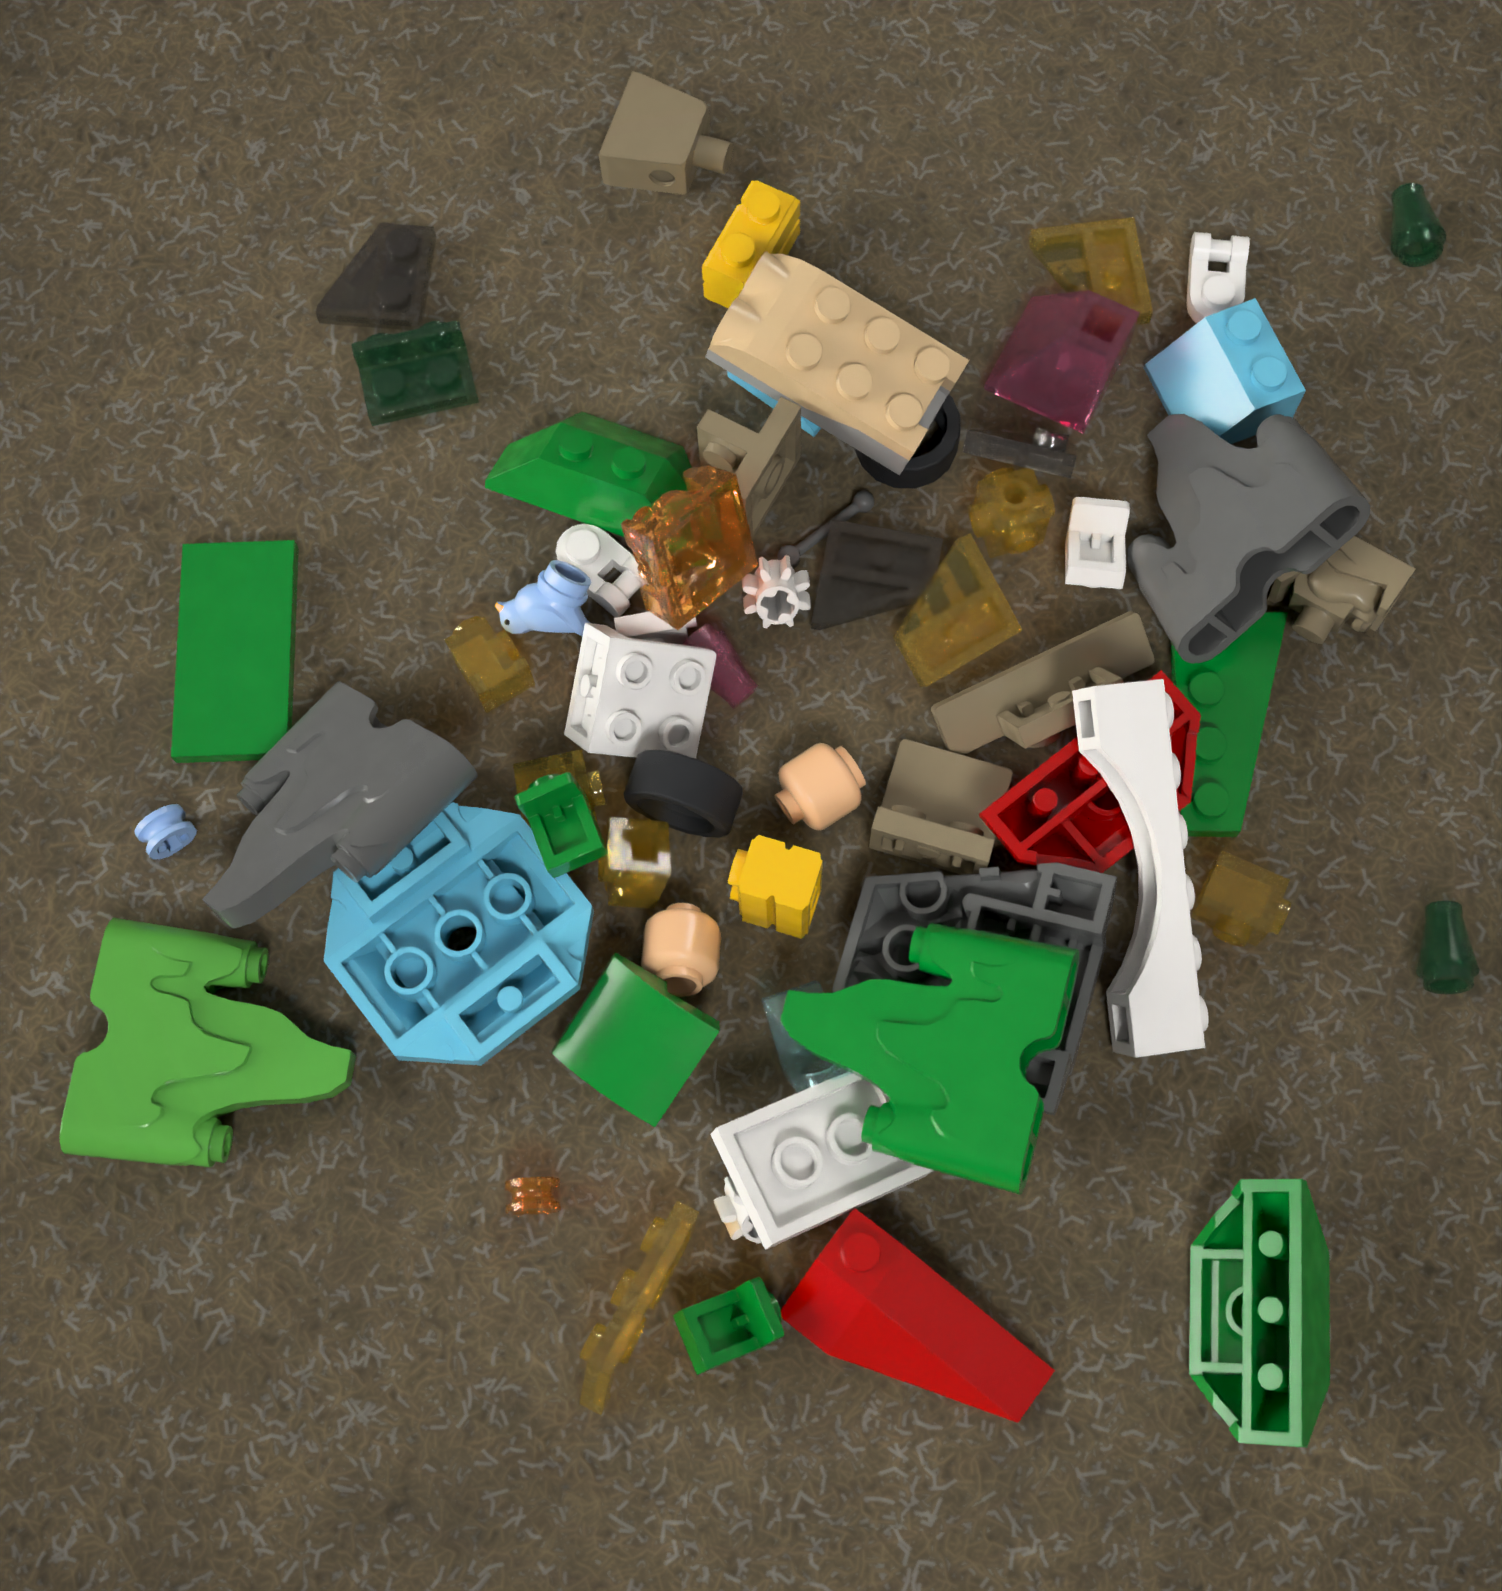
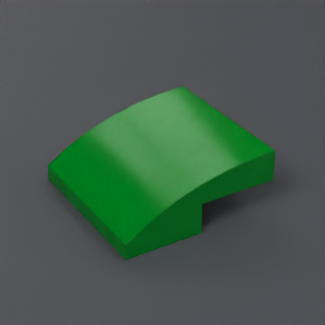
[552,953,720,1127]

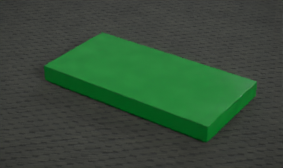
[171,540,299,763]

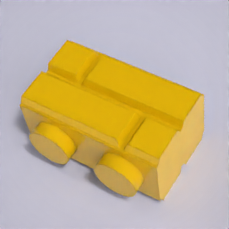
[702,180,800,308]
[728,835,823,939]

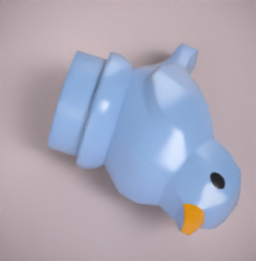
[495,560,591,637]

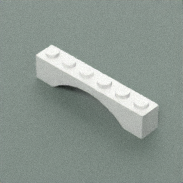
[1072,679,1209,1058]

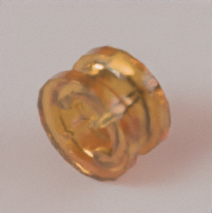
[505,1177,561,1216]

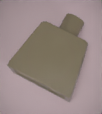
[599,71,733,195]

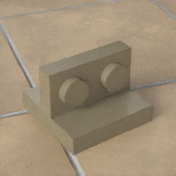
[697,397,801,547]

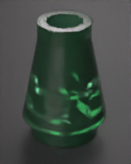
[1391,183,1447,267]
[1416,900,1480,995]

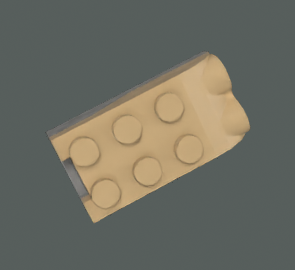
[705,251,969,475]

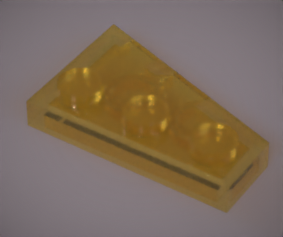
[579,1201,699,1416]

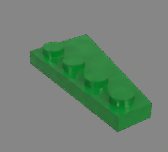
[1170,612,1288,837]

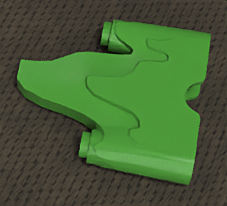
[60,917,356,1167]

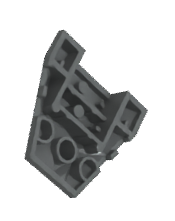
[832,862,1117,1116]

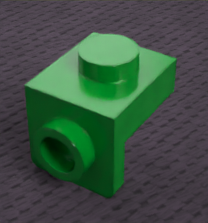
[514,772,609,878]
[673,1276,784,1375]

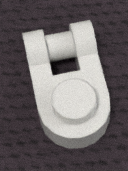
[1186,232,1250,323]
[556,524,657,618]

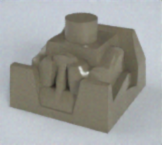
[1268,536,1416,644]

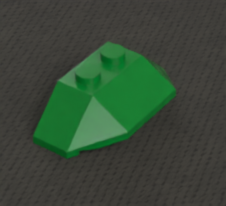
[485,411,713,561]
[1189,1179,1330,1448]

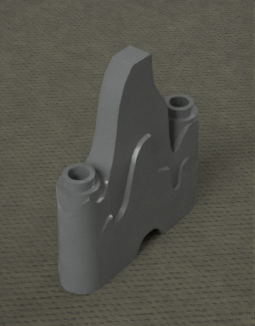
[1127,414,1370,663]
[202,681,478,928]

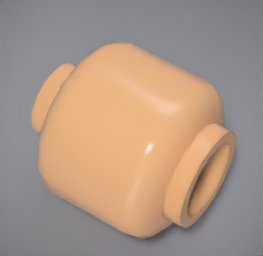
[774,743,866,830]
[641,903,721,997]

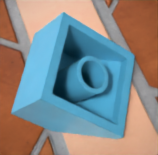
[1144,298,1306,444]

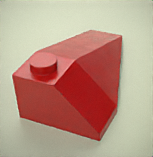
[781,1208,1055,1423]

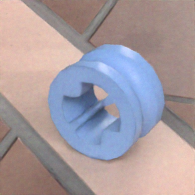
[135,804,197,859]

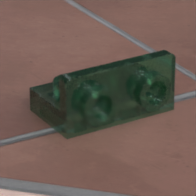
[351,321,479,426]

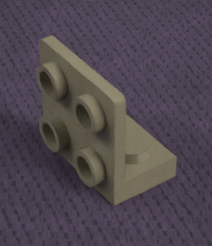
[869,739,1013,875]

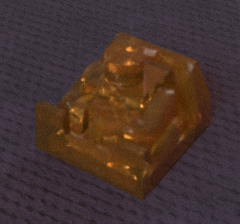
[621,465,758,630]

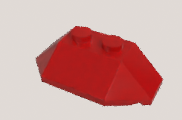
[979,670,1201,873]

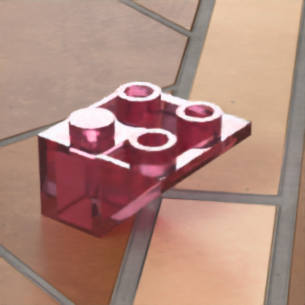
[984,290,1140,434]

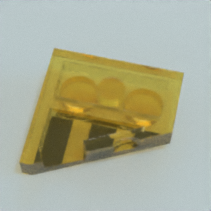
[1029,217,1153,330]
[893,533,1022,687]

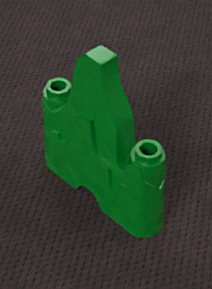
[780,923,1079,1194]

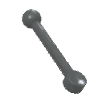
[777,491,875,568]

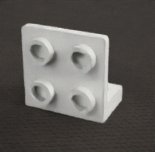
[564,623,716,759]

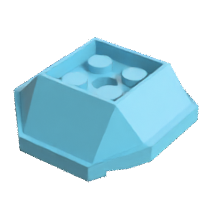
[324,802,594,1066]

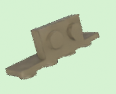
[931,611,1155,755]

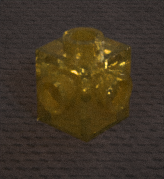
[968,466,1055,558]

